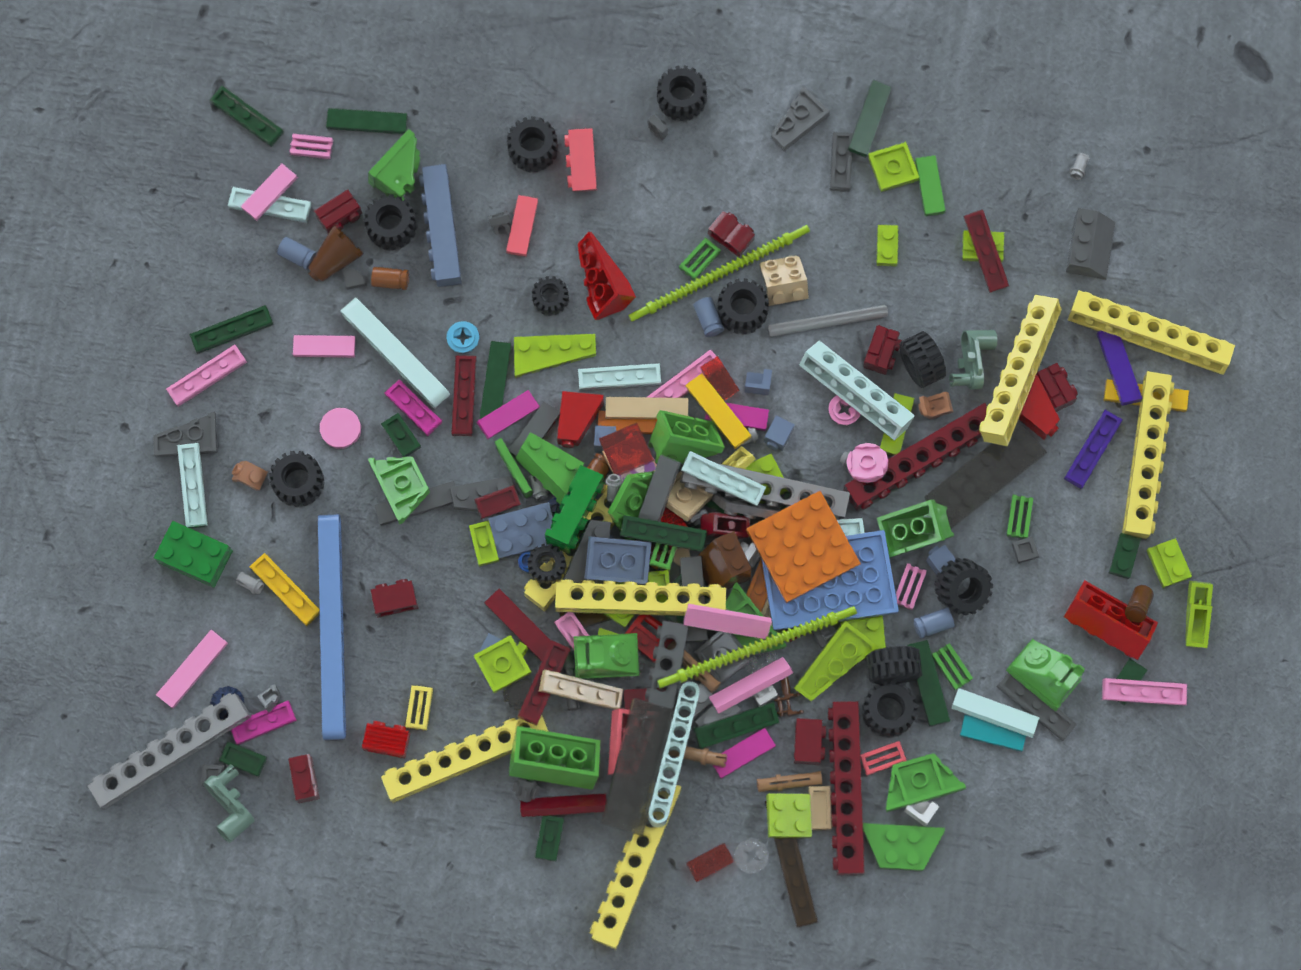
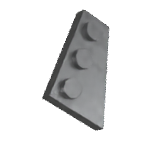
[712,493,781,520]

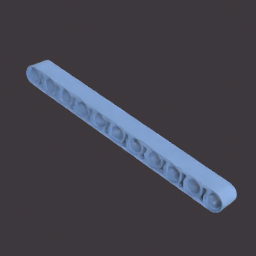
[318,514,346,740]

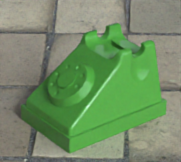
[368,129,420,201]
[648,410,725,464]
[877,500,954,558]
[574,633,639,679]
[1006,638,1085,711]

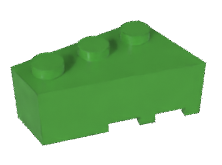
[515,432,584,505]

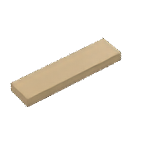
[605,397,688,419]
[539,670,624,710]

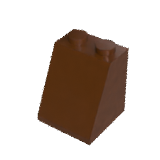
[698,531,751,590]

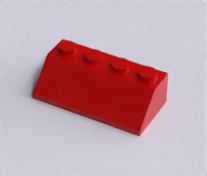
[1064,580,1158,660]

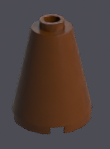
[308,225,364,282]

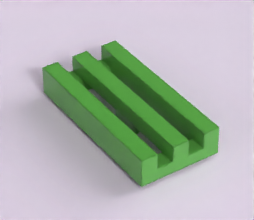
[679,238,721,281]
[1006,494,1033,539]
[649,543,677,571]
[932,643,973,690]

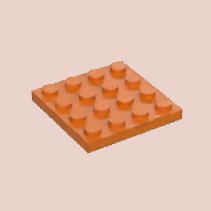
[746,490,861,603]

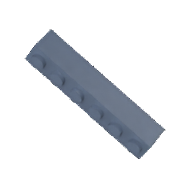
[419,164,462,287]

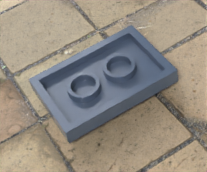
[489,502,553,558]
[584,536,651,584]

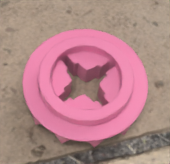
[828,395,861,426]

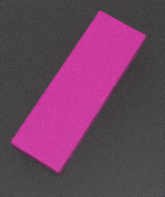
[385,379,442,436]
[477,390,540,439]
[705,403,769,431]
[231,700,297,745]
[713,728,776,779]

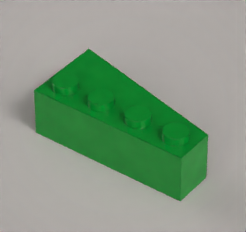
[544,465,606,554]

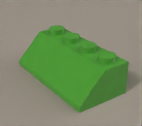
[509,726,601,790]

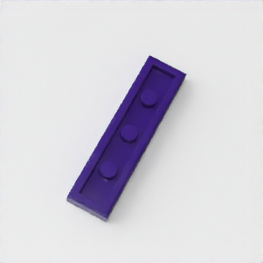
[1097,331,1143,406]
[1064,410,1123,489]

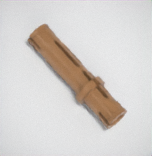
[667,641,721,693]
[662,741,727,768]
[757,771,822,792]

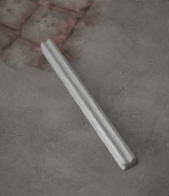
[768,305,888,337]

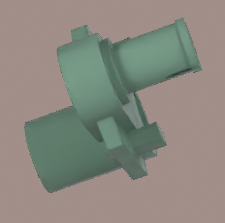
[949,330,997,390]
[203,764,255,843]

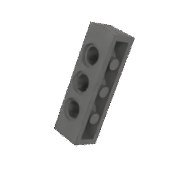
[645,621,689,711]

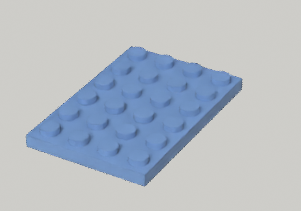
[761,530,899,631]

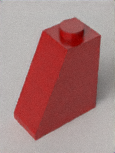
[1019,375,1060,440]
[557,391,604,448]

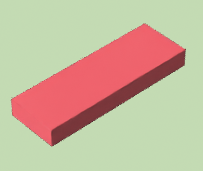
[506,195,538,257]

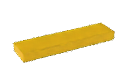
[685,373,751,449]
[1104,379,1189,412]
[249,553,320,627]

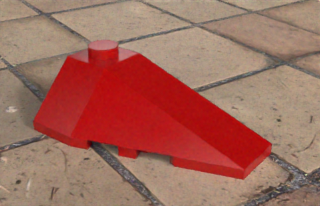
[577,232,636,320]

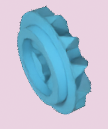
[446,321,479,354]

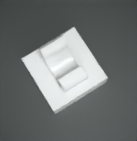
[740,542,760,568]
[753,685,778,706]

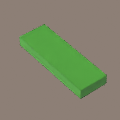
[915,155,946,216]
[495,438,533,498]

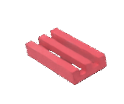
[860,741,907,776]

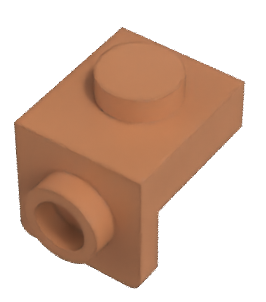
[918,391,953,419]
[232,461,268,491]

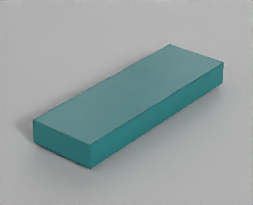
[960,715,1026,752]

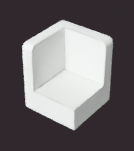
[904,801,939,826]

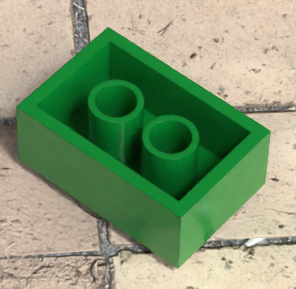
[154,521,233,588]

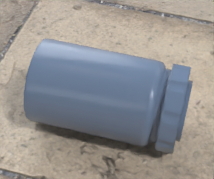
[277,237,317,270]
[693,297,724,337]
[913,607,955,639]

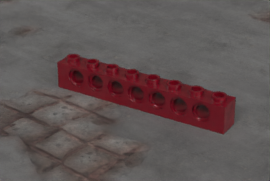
[843,403,998,511]
[828,701,864,876]

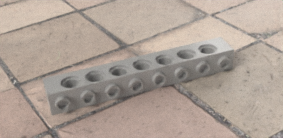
[680,457,850,520]
[88,693,251,809]

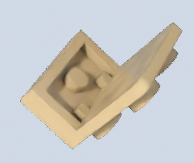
[760,256,809,306]

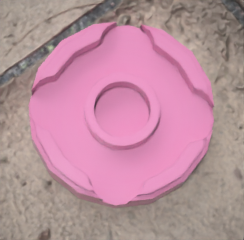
[320,408,361,449]
[847,443,889,483]

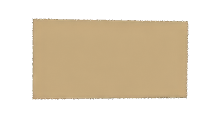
[809,786,832,830]

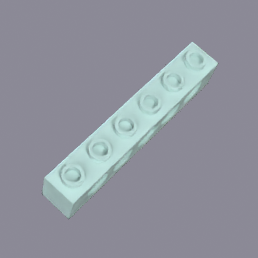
[799,341,915,440]

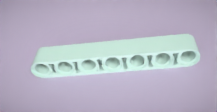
[340,298,450,409]
[648,682,699,828]

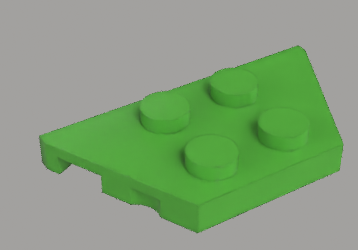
[368,457,430,525]
[608,471,654,541]
[726,582,787,655]
[886,753,966,812]
[863,823,945,871]

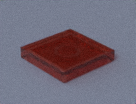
[599,423,654,476]

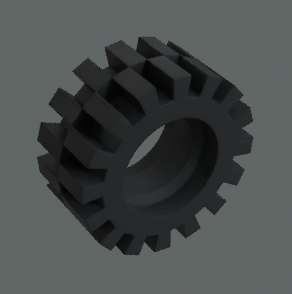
[532,276,569,316]
[528,544,566,584]

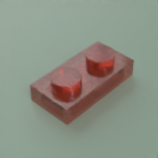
[699,356,740,401]
[686,843,734,883]

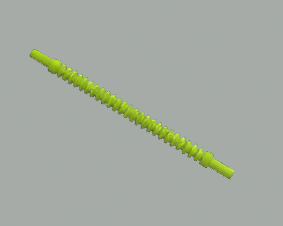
[628,225,810,322]
[657,606,857,688]

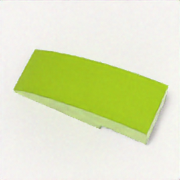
[1186,581,1213,648]

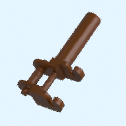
[774,676,804,717]

